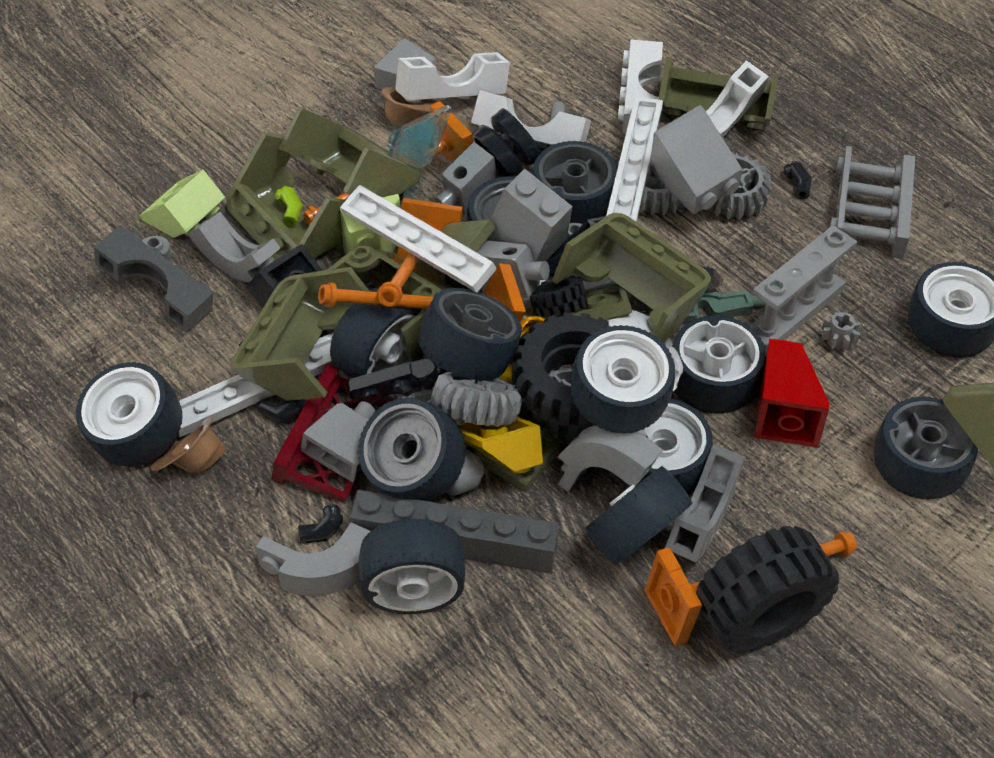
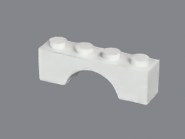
[618,40,663,134]
[395,52,510,103]
[706,60,769,138]
[471,90,591,149]

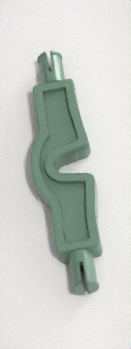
[637,291,766,324]

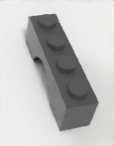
[94,225,213,333]

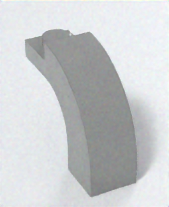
[188,212,280,282]
[558,425,663,492]
[665,444,746,562]
[256,522,371,596]

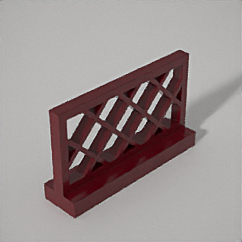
[271,364,395,504]

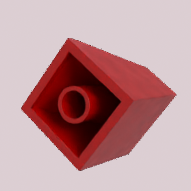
[754,338,830,448]

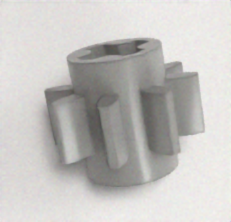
[821,312,861,351]

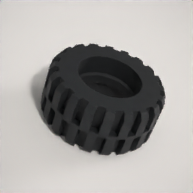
[512,312,611,439]
[696,526,839,653]

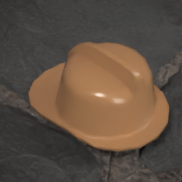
[381,87,435,128]
[151,417,225,473]

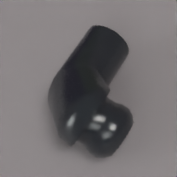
[783,161,812,199]
[258,398,307,423]
[298,504,343,542]

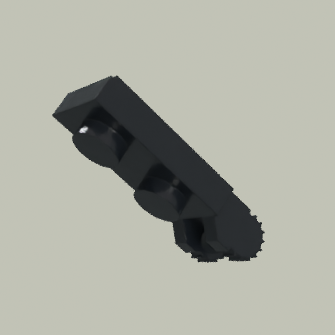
[349,358,444,403]

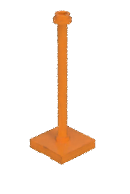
[303,101,473,226]
[377,198,463,307]
[318,263,526,322]
[644,531,857,646]

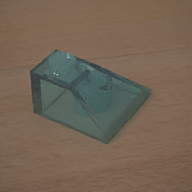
[387,105,452,169]

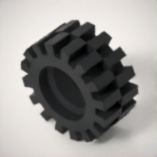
[529,275,588,319]

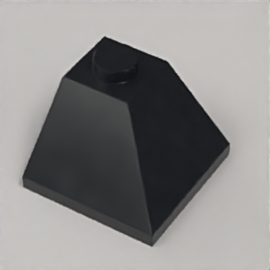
[245,244,323,308]

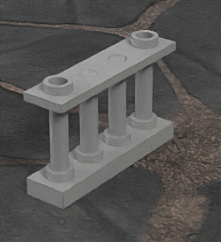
[829,146,915,259]
[750,225,857,354]

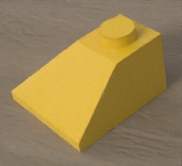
[457,416,543,473]

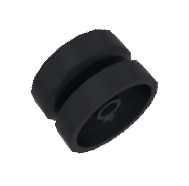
[472,108,541,177]

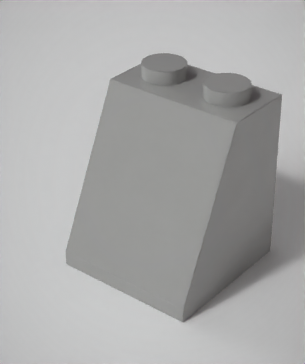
[649,105,742,215]
[486,169,573,262]

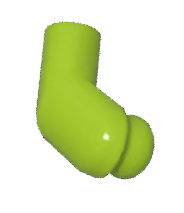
[275,186,303,227]

